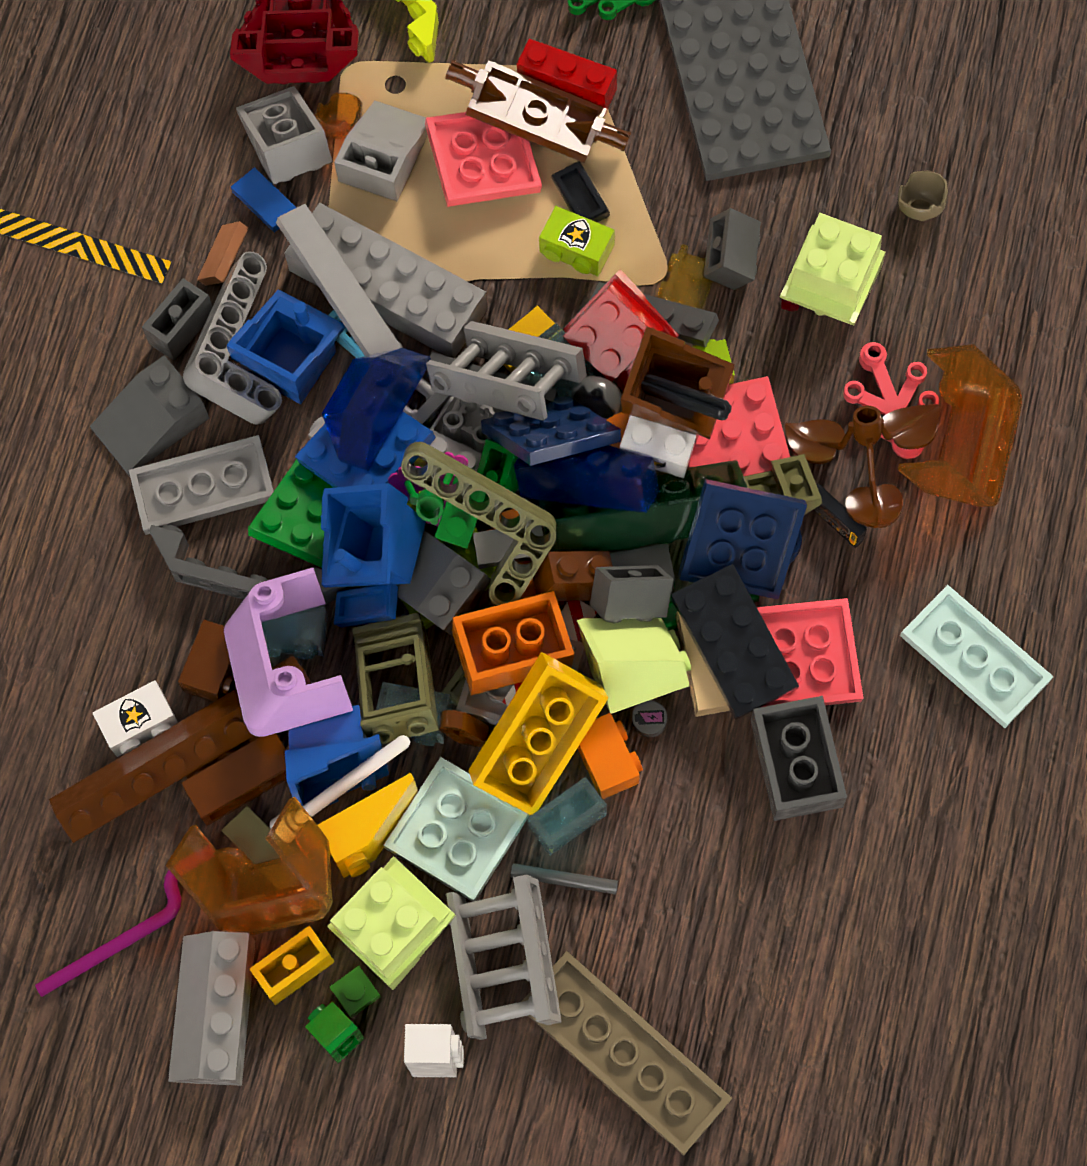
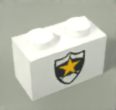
[619,415,696,478]
[93,680,178,757]

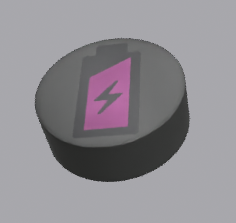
[632,701,667,738]

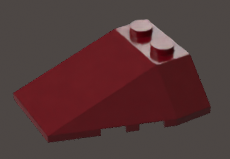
[230,0,359,84]

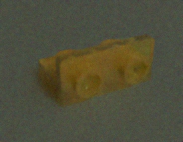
[657,244,714,310]

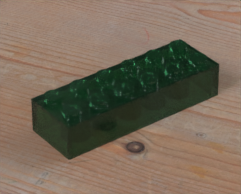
[536,460,748,552]

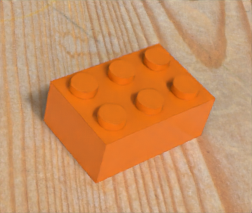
[452,591,574,696]

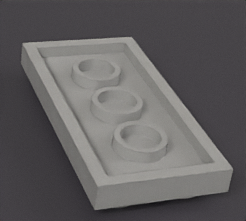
[129,435,274,535]

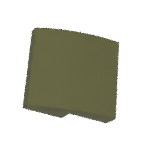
[739,454,822,515]

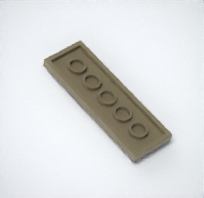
[521,951,732,1156]

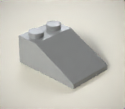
[236,86,333,184]

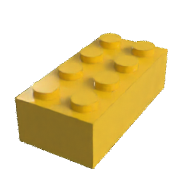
[469,652,608,817]

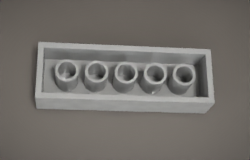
[284,203,488,359]

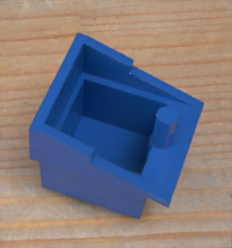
[226,289,346,404]
[321,483,426,588]
[285,705,389,810]

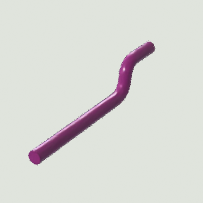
[35,844,214,997]

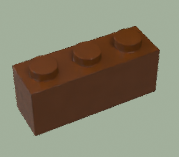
[181,733,287,826]

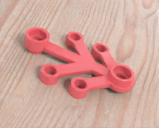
[843,342,939,459]

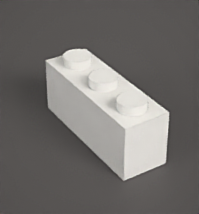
[404,1024,464,1077]

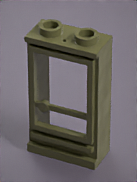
[352,612,439,744]

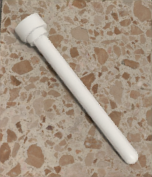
[270,735,410,844]

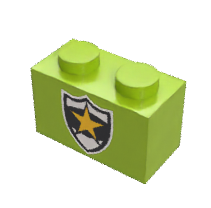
[539,206,615,276]

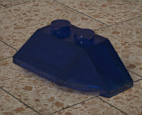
[322,348,431,471]

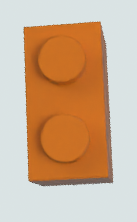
[577,713,643,800]

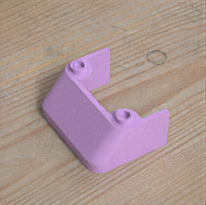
[224,568,353,737]

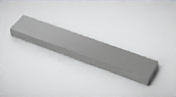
[276,204,414,384]

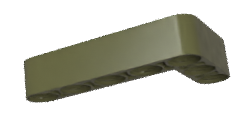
[401,442,556,606]

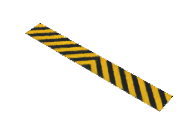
[0,209,172,283]

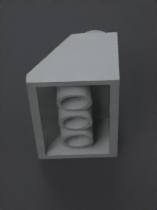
[168,931,255,1086]

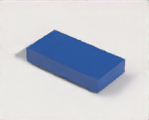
[231,167,297,233]
[334,583,398,628]

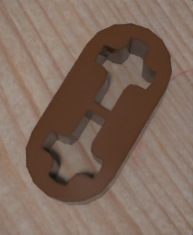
[439,710,490,747]

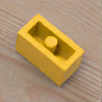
[250,925,334,1005]

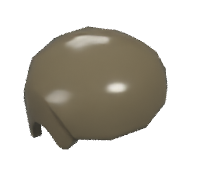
[898,170,948,221]

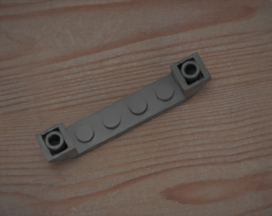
[149,524,349,616]

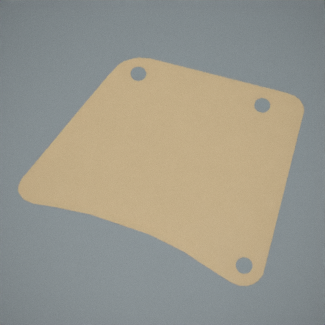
[329,61,668,286]

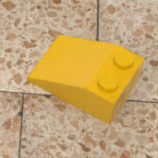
[316,773,418,878]

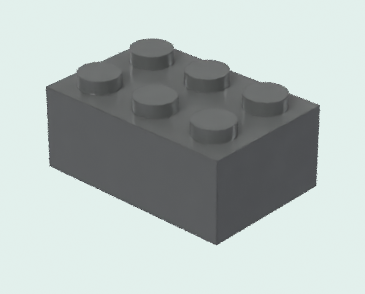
[751,696,847,821]

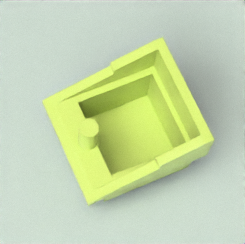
[780,213,886,326]
[327,856,456,990]

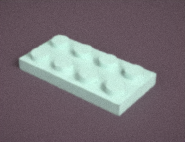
[900,585,1053,728]

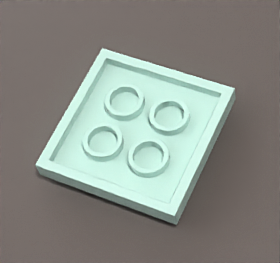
[384,757,530,902]

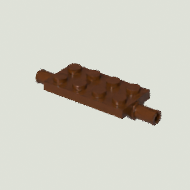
[445,59,631,163]

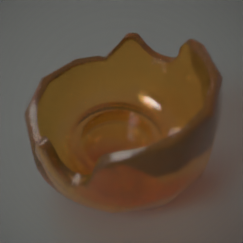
[315,93,363,139]

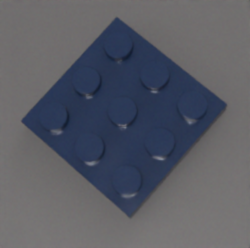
[481,396,621,466]
[678,479,807,599]

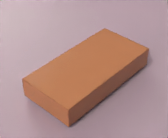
[197,221,248,286]

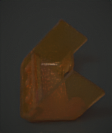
[898,344,1022,507]
[166,797,333,936]

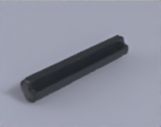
[640,374,732,421]

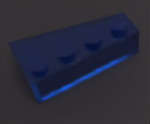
[514,445,659,513]

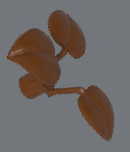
[785,404,940,528]

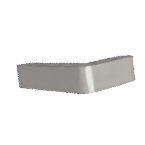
[183,252,282,425]

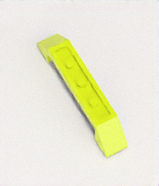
[396,0,439,63]

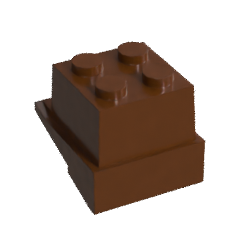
[621,327,735,444]

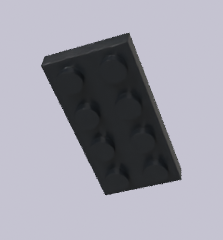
[670,564,799,720]

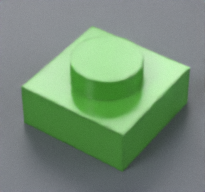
[330,966,381,1018]

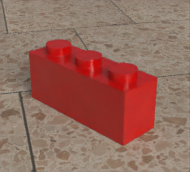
[517,38,617,116]

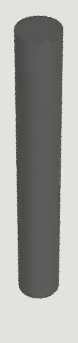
[511,863,618,895]

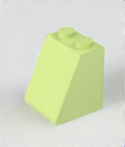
[577,618,691,714]

